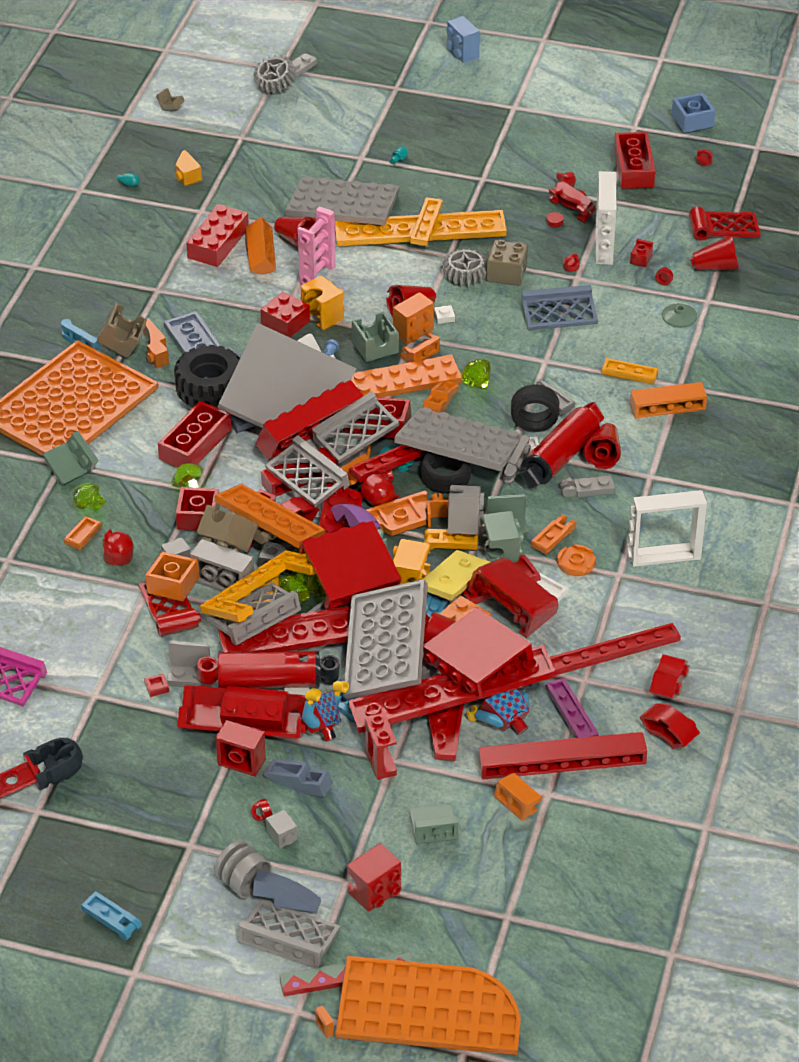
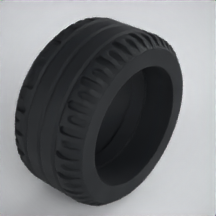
[511,384,559,432]
[422,452,471,493]

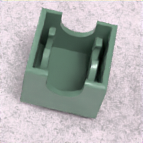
[352,312,399,362]
[482,511,523,563]

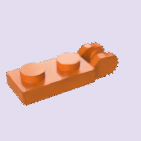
[531,515,577,555]

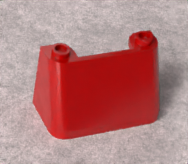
[468,557,559,639]

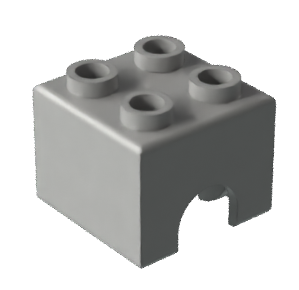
[448,485,484,534]

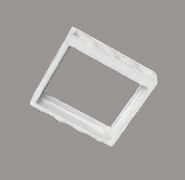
[595,171,616,265]
[626,490,707,567]

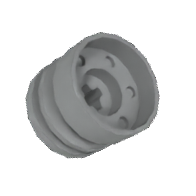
[214,840,272,899]

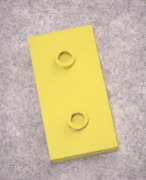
[422,550,490,601]

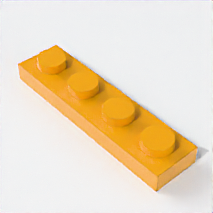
[411,197,442,246]

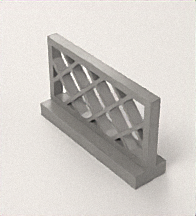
[312,391,399,464]
[265,435,350,508]
[208,582,301,645]
[238,899,340,968]

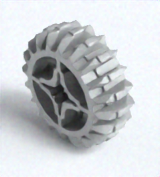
[253,55,296,94]
[442,248,488,287]

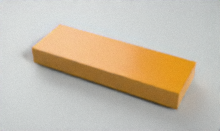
[601,358,658,385]

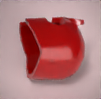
[361,474,399,507]
[103,529,134,566]

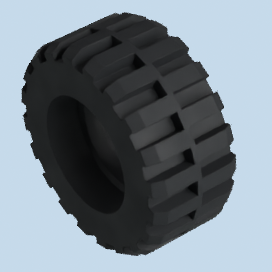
[174,345,240,409]

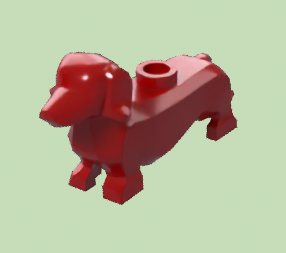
[549,172,596,223]

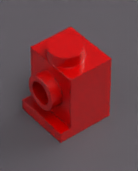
[630,238,654,268]

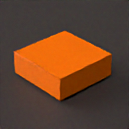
[315,1005,334,1038]

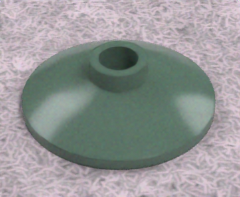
[662,303,697,327]

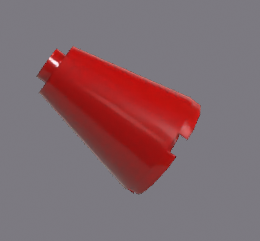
[274,217,317,248]
[690,236,739,270]
[386,285,436,316]
[584,423,621,469]

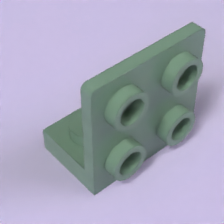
[43,431,99,485]
[487,494,527,538]
[410,804,459,844]

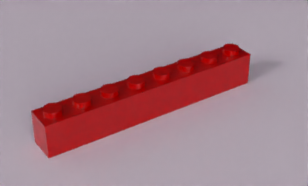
[478,732,648,780]

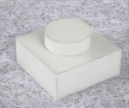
[434,305,455,324]

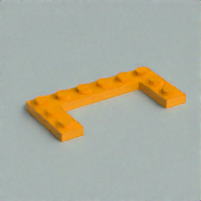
[200,550,316,623]

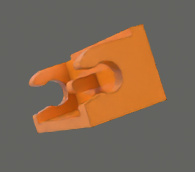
[400,332,440,363]
[494,773,543,821]

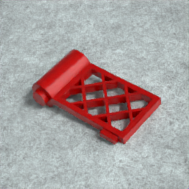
[689,206,761,241]
[139,582,201,637]

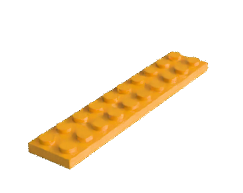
[335,210,507,246]

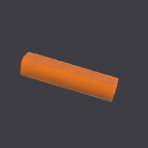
[246,217,276,274]

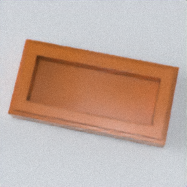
[64,516,102,550]

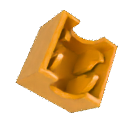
[300,275,345,330]
[392,539,430,585]

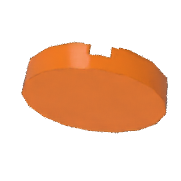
[557,544,596,576]

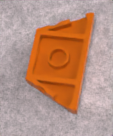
[367,490,427,536]

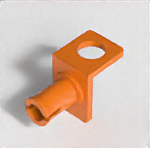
[426,493,449,528]

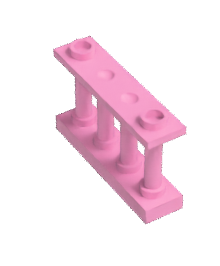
[298,206,336,285]

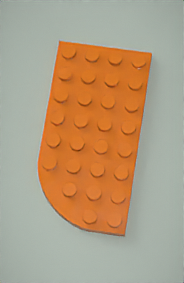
[336,956,521,1055]

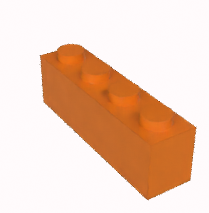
[630,382,707,418]

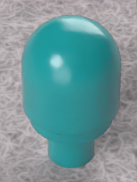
[390,146,408,165]
[117,173,140,187]

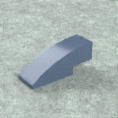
[263,759,333,797]
[253,870,321,913]

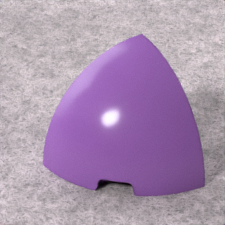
[331,504,381,529]

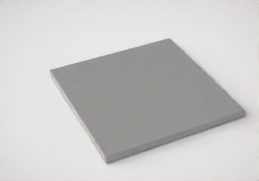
[218,323,357,450]

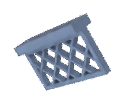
[521,285,598,330]

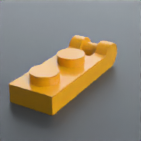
[424,529,478,550]

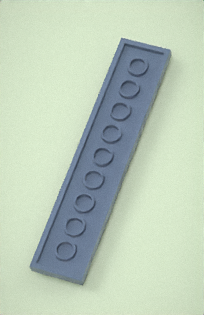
[164,311,257,432]

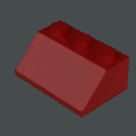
[220,686,289,731]

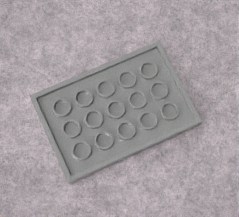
[286,176,399,225]
[394,407,523,471]
[343,579,428,699]

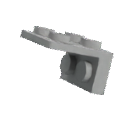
[167,641,210,687]

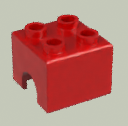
[347,843,402,912]

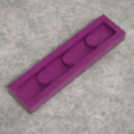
[545,678,599,738]

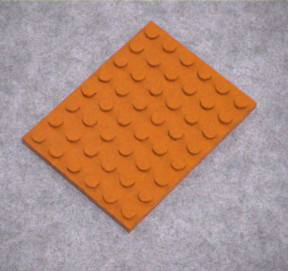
[0,340,159,456]

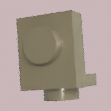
[156,88,185,111]

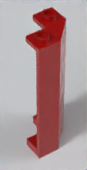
[177,685,307,738]

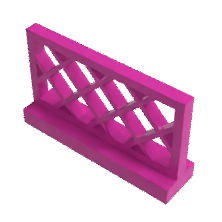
[0,647,47,707]

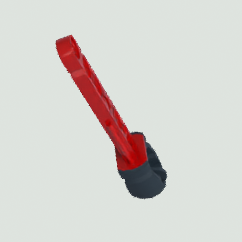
[0,738,83,798]

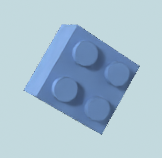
[446,16,480,63]
[672,93,715,133]

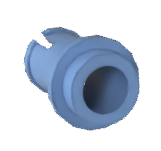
[323,339,339,356]

